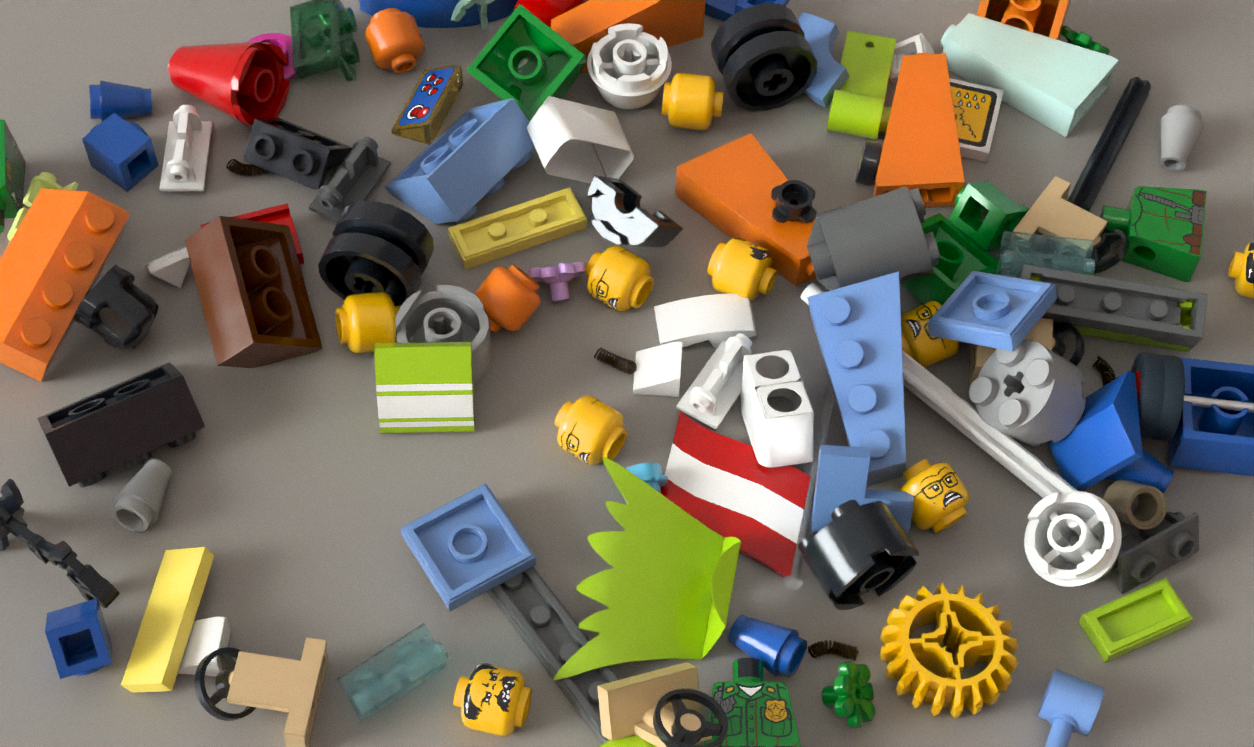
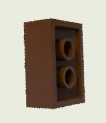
[185,216,323,368]

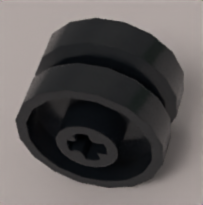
[711,3,817,111]
[318,201,434,306]

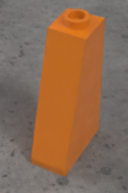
[551,0,706,73]
[873,53,965,207]
[675,133,817,286]

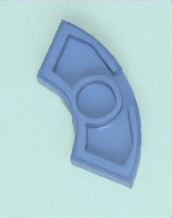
[798,12,849,108]

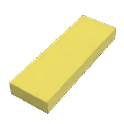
[448,187,587,270]
[121,547,215,693]

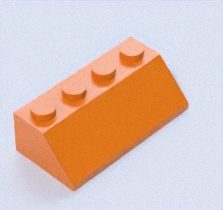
[0,188,130,382]

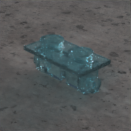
[996,231,1095,277]
[337,623,449,721]

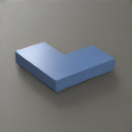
[811,445,914,537]

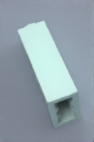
[940,13,1119,137]

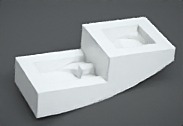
[654,293,757,348]

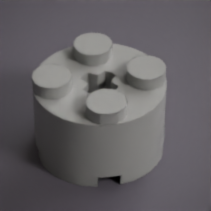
[395,285,491,384]
[969,339,1086,447]

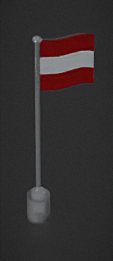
[661,380,835,591]

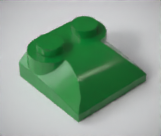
[466,4,587,121]
[900,213,1005,305]

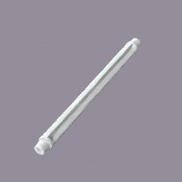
[800,283,1078,498]

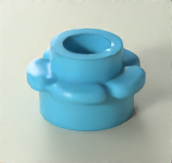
[626,462,668,493]

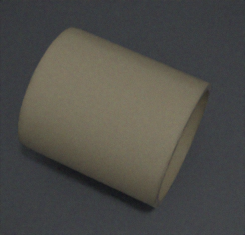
[1103,480,1167,530]

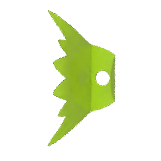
[553,457,741,681]

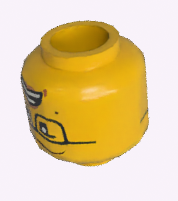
[585,245,654,312]
[901,301,959,368]
[555,395,628,465]
[899,459,970,534]

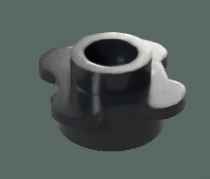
[771,180,817,223]

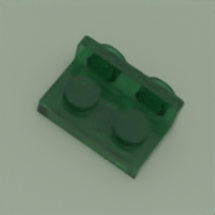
[290,0,360,82]

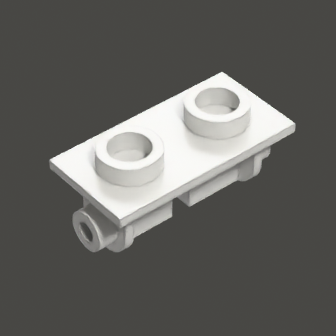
[159,105,213,191]
[676,334,752,429]

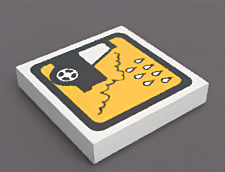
[949,78,1004,163]

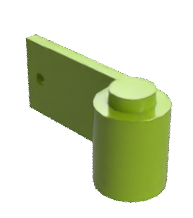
[827,30,896,140]

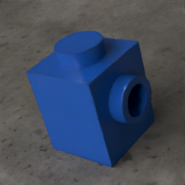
[82,113,159,192]
[45,598,112,679]

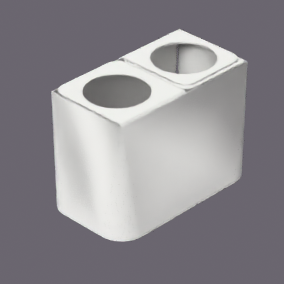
[526,96,634,183]
[740,350,814,468]

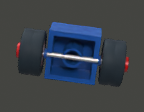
[1131,352,1254,476]

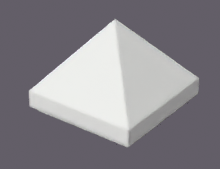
[143,247,190,289]

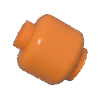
[364,8,425,74]
[474,264,541,333]

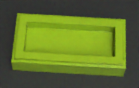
[1079,578,1193,663]

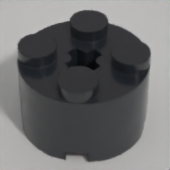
[798,499,919,610]

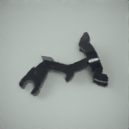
[0,479,120,608]

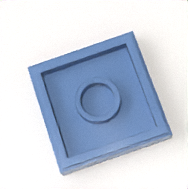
[927,271,1057,352]
[400,483,536,612]

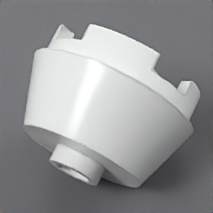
[587,23,672,109]
[1024,491,1122,587]

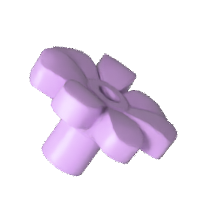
[528,262,586,302]

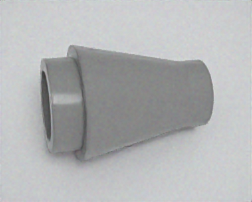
[1160,105,1204,172]
[111,459,172,532]

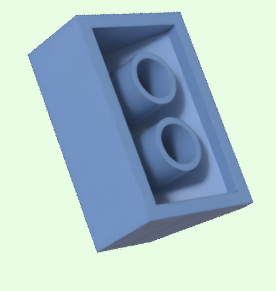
[385,98,535,224]

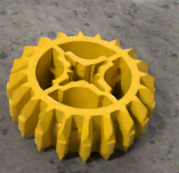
[880,582,1018,719]

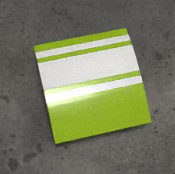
[374,342,475,433]

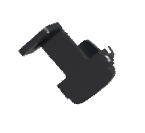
[74,264,159,350]

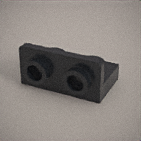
[244,118,352,190]

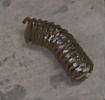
[226,159,268,176]
[594,347,637,374]
[1093,356,1116,386]
[808,640,859,661]

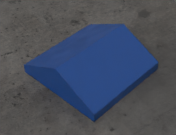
[1048,371,1143,491]

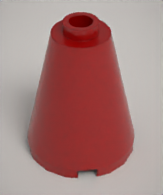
[168,41,290,127]

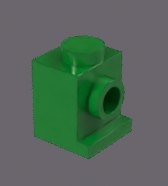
[948,181,1029,250]

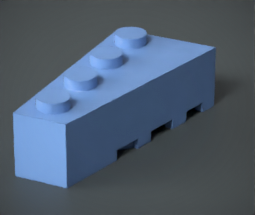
[807,271,907,486]

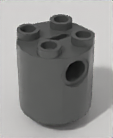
[807,186,940,291]

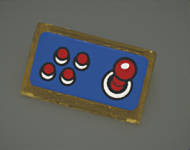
[391,65,463,145]

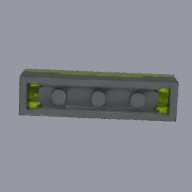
[1015,264,1208,352]

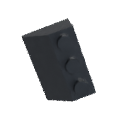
[37,362,205,487]

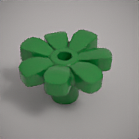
[1060,26,1110,55]
[822,661,875,728]

